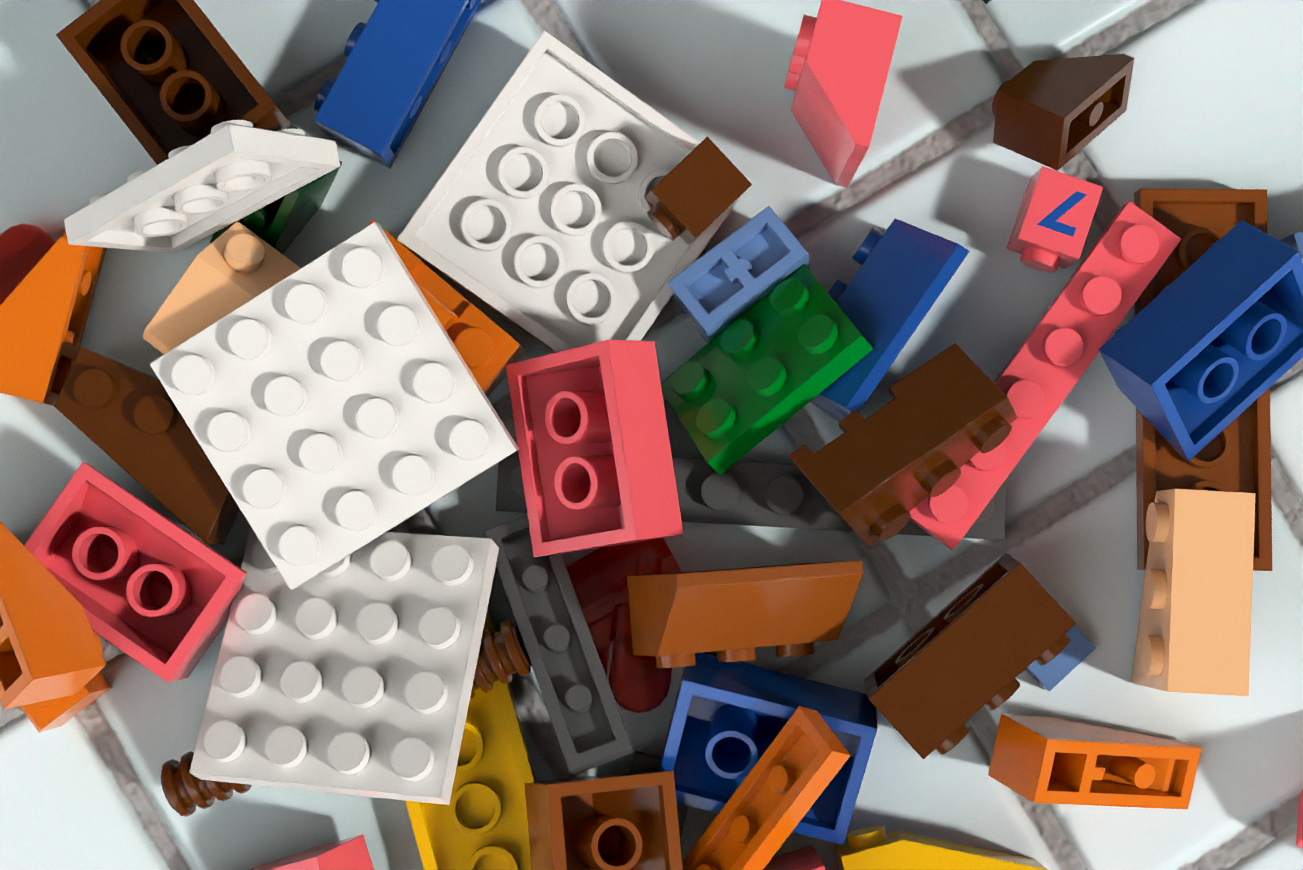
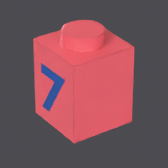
[1006,166,1103,273]

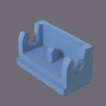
[667,206,810,344]

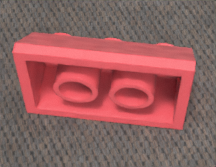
[784,0,903,188]
[506,340,684,557]
[24,462,247,683]

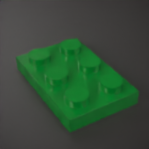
[661,264,873,475]

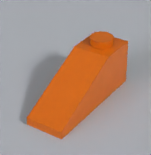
[0,231,107,406]
[0,521,106,709]
[988,714,1202,809]

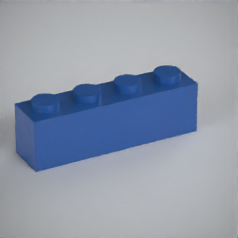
[314,0,482,169]

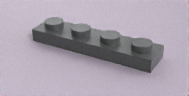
[484,515,633,776]

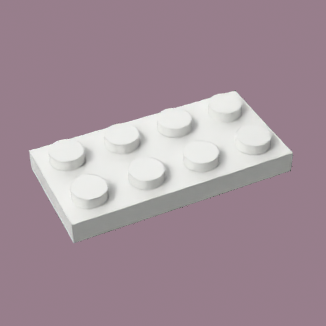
[64,120,340,254]

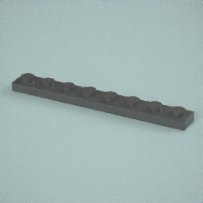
[495,451,1007,540]

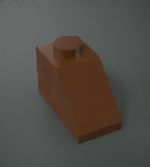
[992,54,1134,171]

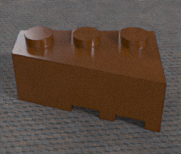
[788,343,1018,547]
[54,347,240,544]

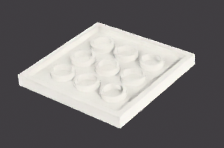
[397,30,752,353]
[150,222,519,591]
[189,527,499,805]

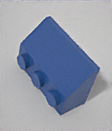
[810,218,970,422]
[1098,220,1303,461]
[659,653,878,845]

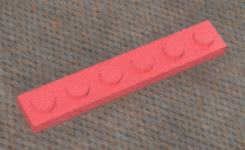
[909,201,1182,550]

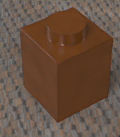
[645,136,752,244]

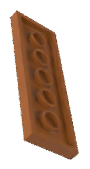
[1134,188,1272,571]

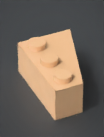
[1131,489,1256,696]

